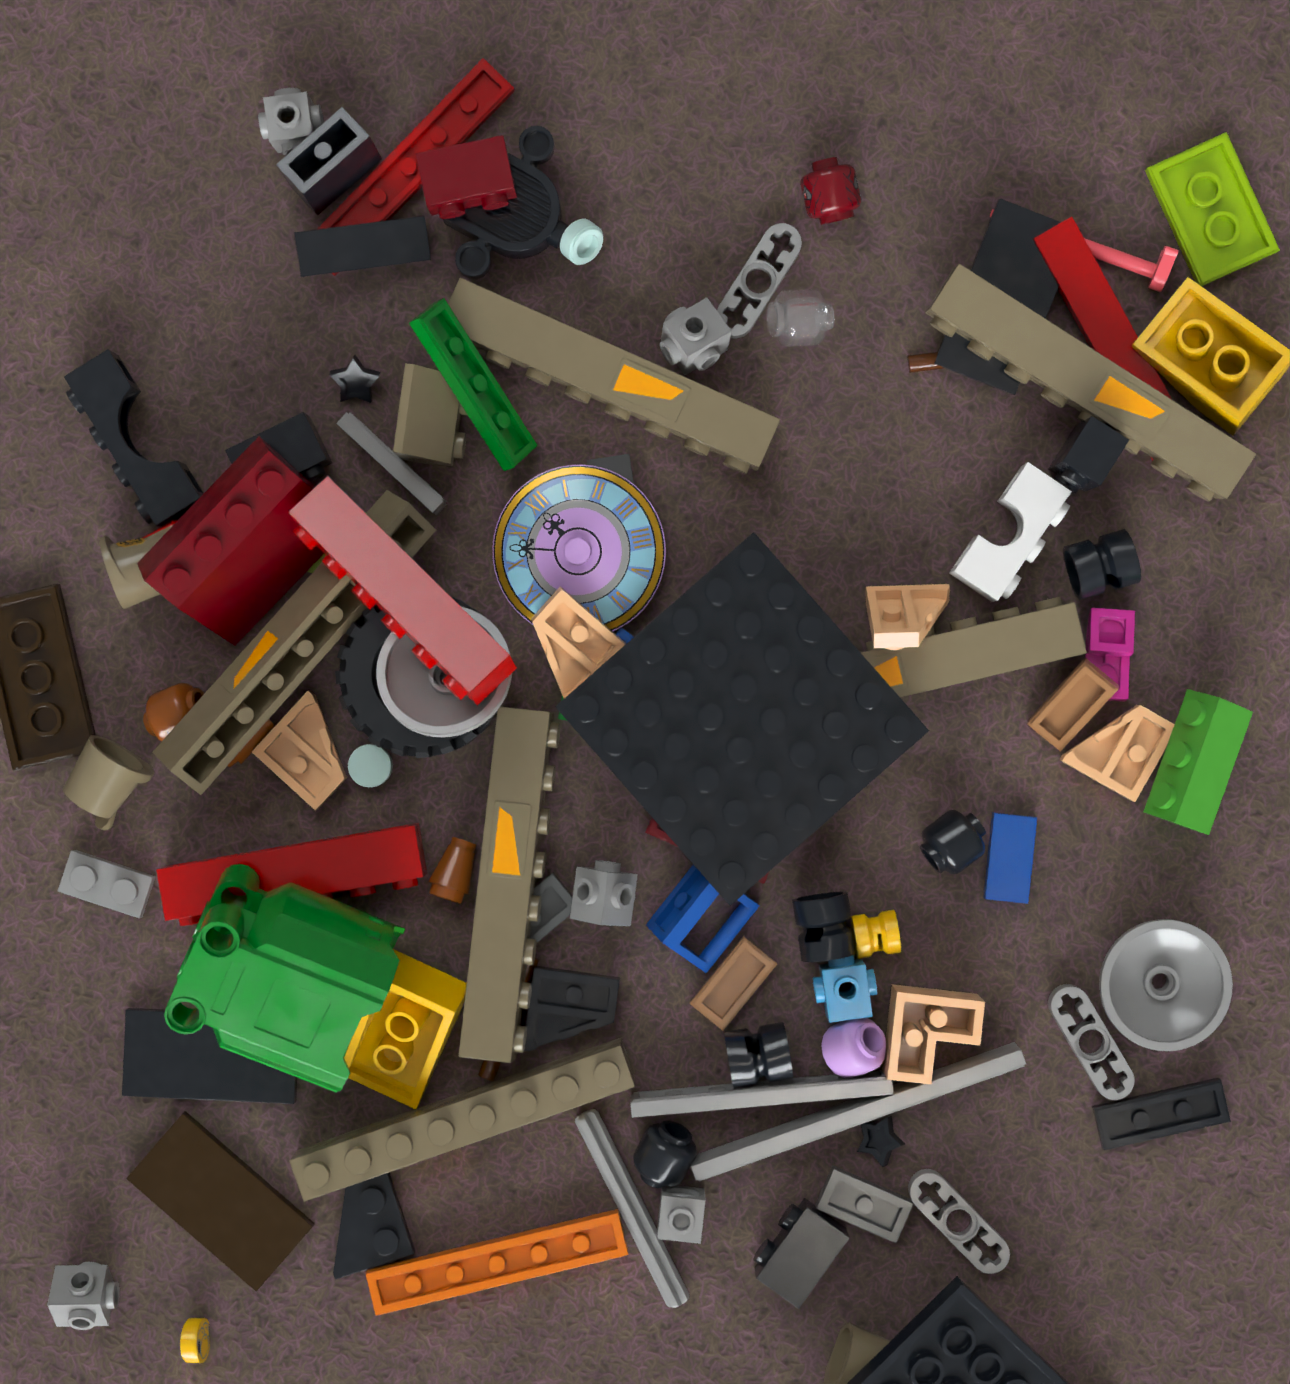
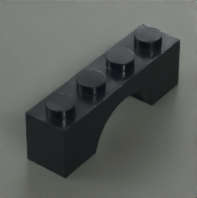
[64,349,204,527]

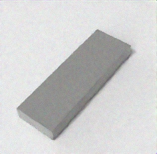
[336,412,447,515]

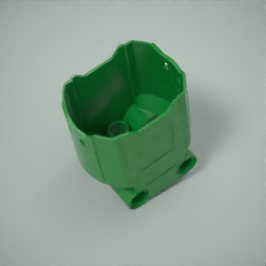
[164,864,405,1093]

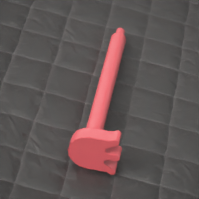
[990,209,1179,292]

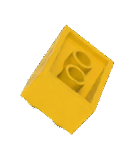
[1132,277,1290,436]
[344,949,467,1109]

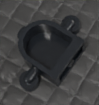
[443,126,569,279]

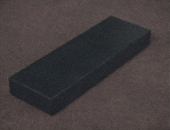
[294,216,431,277]
[1092,1078,1231,1150]

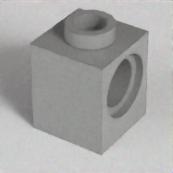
[657,1185,706,1244]

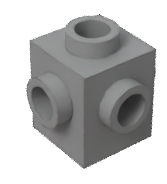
[258,88,324,155]
[660,298,731,375]
[570,860,638,926]
[47,1262,120,1330]

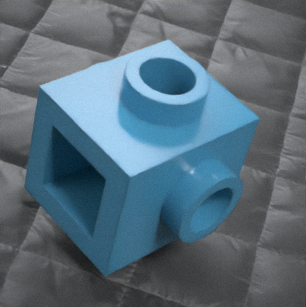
[813,955,877,1023]

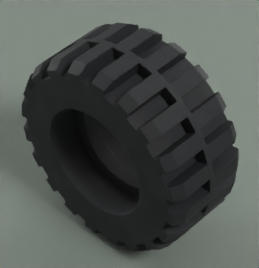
[335,596,497,758]

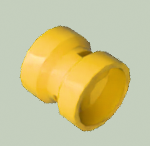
[851,909,901,959]

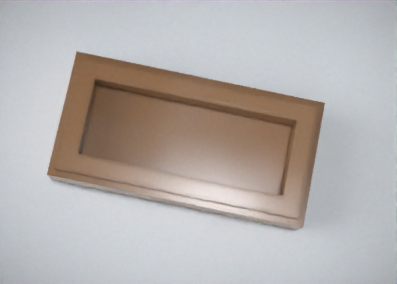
[1027,658,1119,752]
[689,935,777,1031]

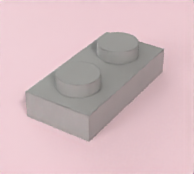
[58,849,156,918]

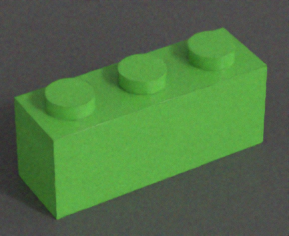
[1143,689,1253,835]

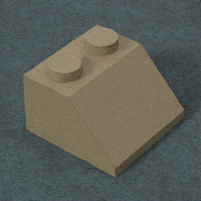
[393,363,468,468]

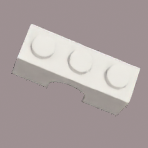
[949,462,1072,602]

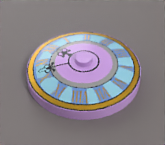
[493,465,666,631]

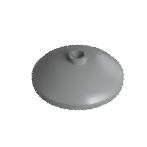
[376,607,512,737]
[1099,919,1233,1051]

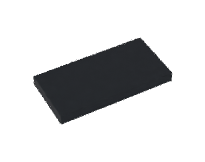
[934,198,1081,395]
[122,1008,297,1104]

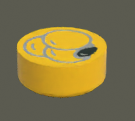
[180,1318,210,1363]

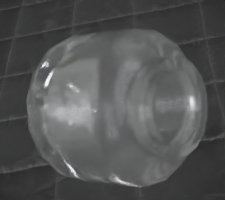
[767,289,834,347]

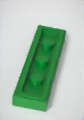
[409,298,538,471]

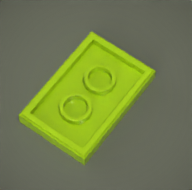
[1145,132,1280,286]

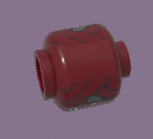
[800,157,862,225]

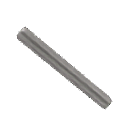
[575,1109,689,1308]

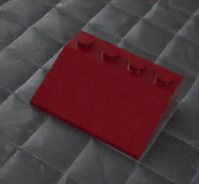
[137,436,324,646]

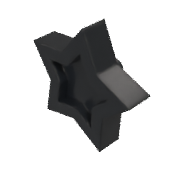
[329,355,381,403]
[857,1116,905,1167]

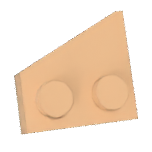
[866,584,950,650]
[531,586,626,698]
[252,690,347,811]
[1060,705,1175,802]

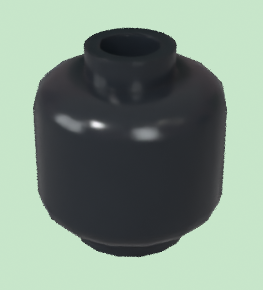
[919,810,986,874]
[633,1120,697,1188]

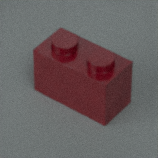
[416,135,517,219]

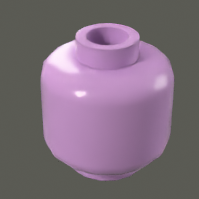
[821,1018,886,1078]

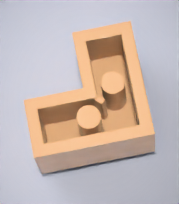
[882,984,985,1084]

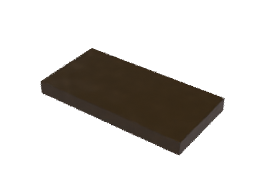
[0,584,96,771]
[126,1111,315,1292]

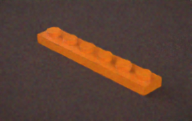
[366,1209,629,1316]

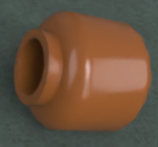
[143,682,205,742]

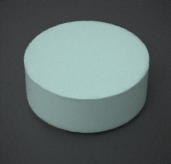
[560,219,603,265]
[348,744,393,788]

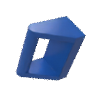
[646,864,760,973]

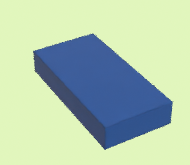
[983,812,1037,904]

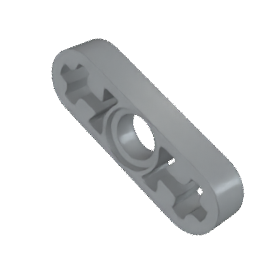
[717,223,802,339]
[1048,984,1135,1100]
[908,1169,1010,1274]

